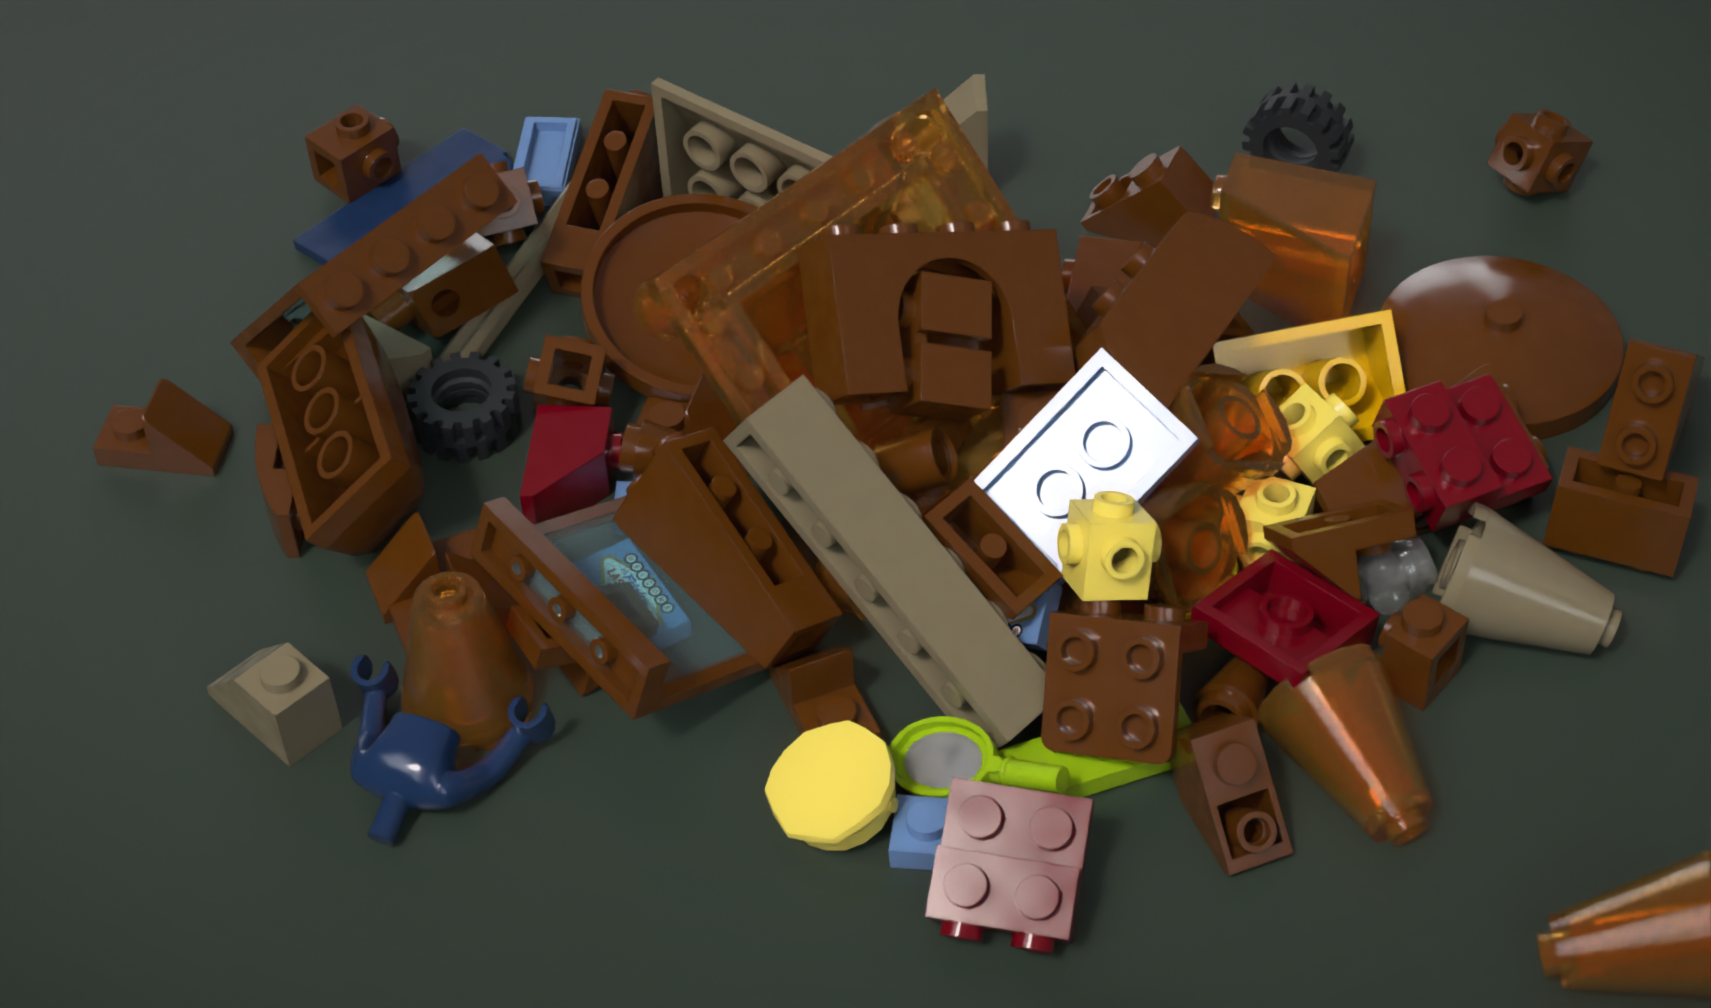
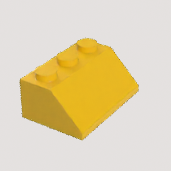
[1197,309,1406,467]

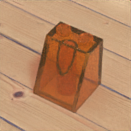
[1210,153,1377,326]

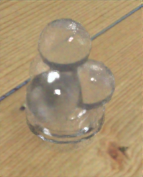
[1358,534,1438,616]

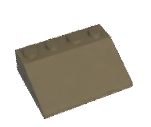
[651,77,889,246]

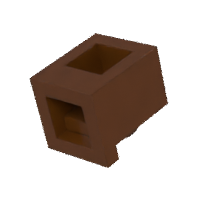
[1366,593,1469,712]

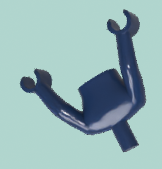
[350,655,556,846]

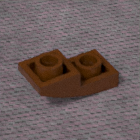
[255,424,304,558]

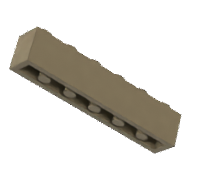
[723,374,1046,748]

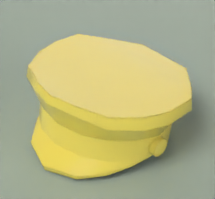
[764,720,898,851]

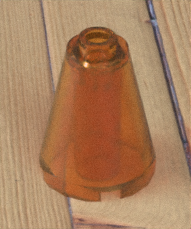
[1140,363,1292,529]
[1140,480,1249,613]
[401,571,534,752]
[1257,644,1434,846]
[1535,850,1711,997]

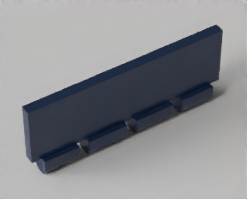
[293,128,514,265]

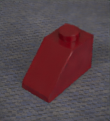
[520,405,624,525]

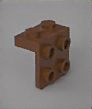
[1041,599,1209,765]

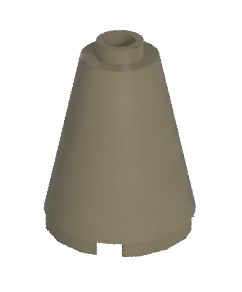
[1432,502,1622,655]

